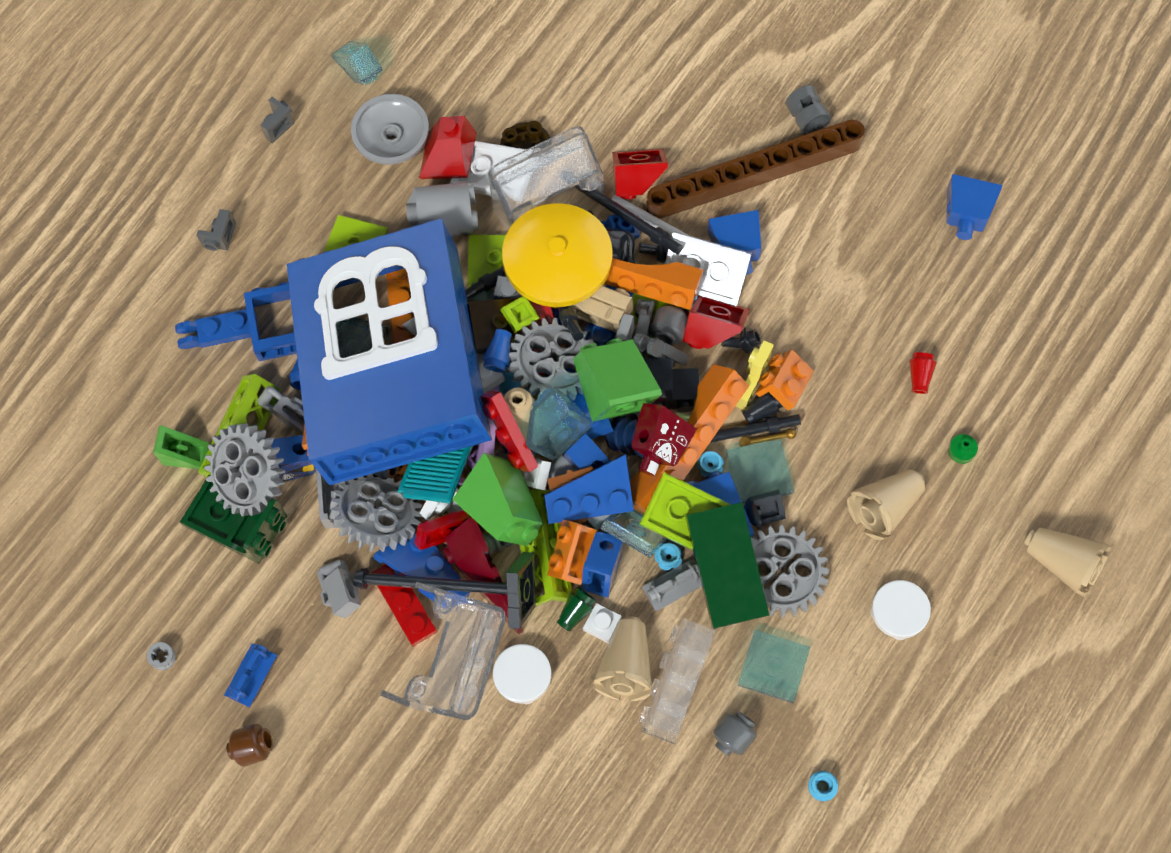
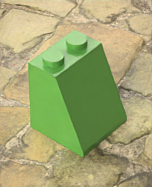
[573,338,662,422]
[452,453,543,546]

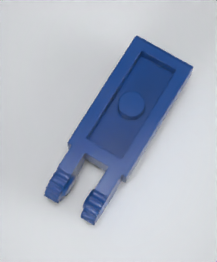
[175,309,251,349]

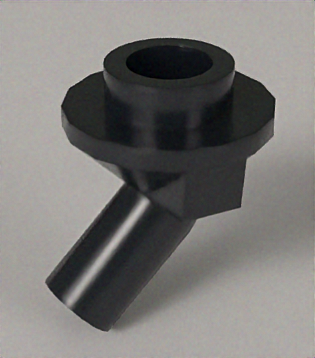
[638,242,669,263]
[721,326,761,353]

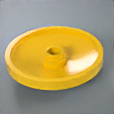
[502,203,612,307]

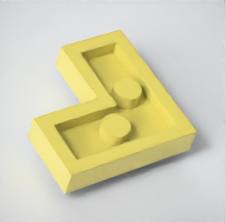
[736,341,774,410]

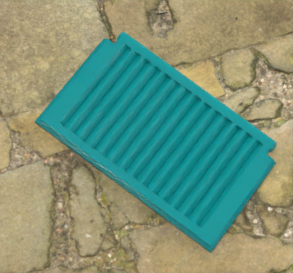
[397,446,473,504]

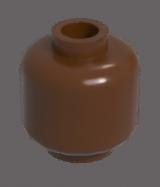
[226,724,273,767]

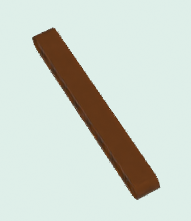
[646,119,865,219]

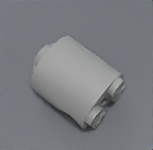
[406,182,479,236]

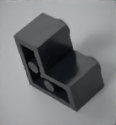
[644,358,699,412]

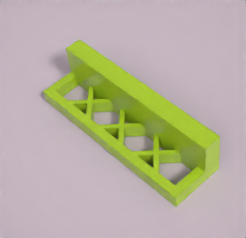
[198,374,282,478]
[520,488,572,606]

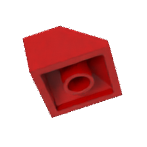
[419,116,477,180]
[612,149,668,199]
[682,295,750,349]

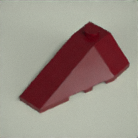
[443,517,523,634]

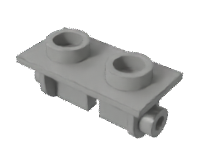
[642,560,702,612]

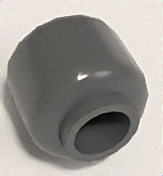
[650,305,688,346]
[713,710,757,756]

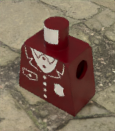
[631,403,697,476]

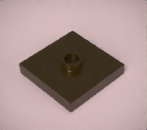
[468,298,528,354]

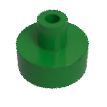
[948,434,978,464]

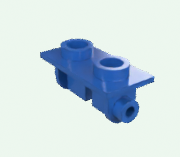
[224,643,278,708]

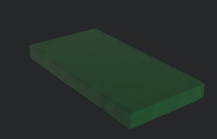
[685,502,770,629]

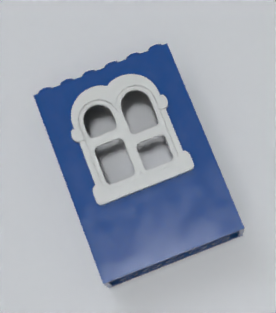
[287,218,492,485]

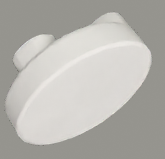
[870,580,931,640]
[493,644,551,704]

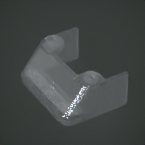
[488,126,604,232]
[380,581,506,720]

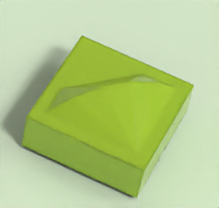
[501,296,539,333]

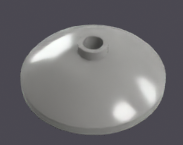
[351,94,429,165]

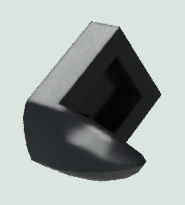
[744,489,786,528]

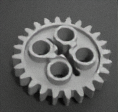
[509,318,594,404]
[204,423,286,516]
[330,474,422,552]
[751,525,829,618]

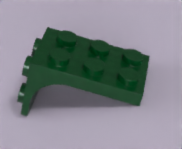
[180,475,287,564]

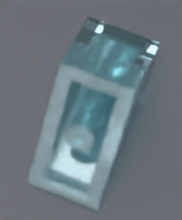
[331,41,383,85]

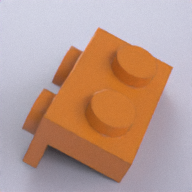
[755,349,814,410]
[547,520,597,585]

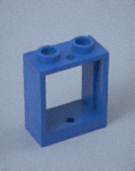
[244,282,297,362]

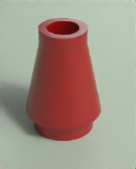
[909,352,937,394]

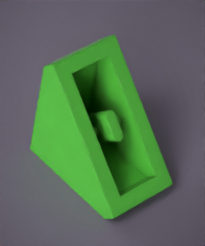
[153,425,209,469]

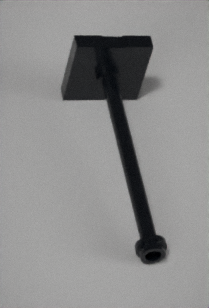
[353,552,536,629]

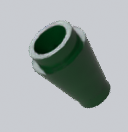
[557,587,596,632]

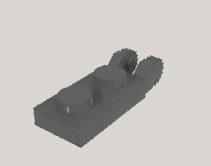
[633,333,689,367]

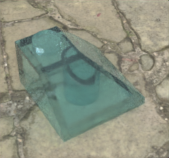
[526,386,594,461]

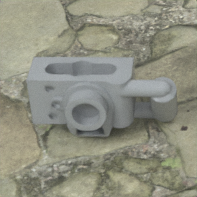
[258,386,305,435]
[317,559,361,618]

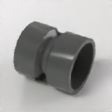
[785,85,831,135]

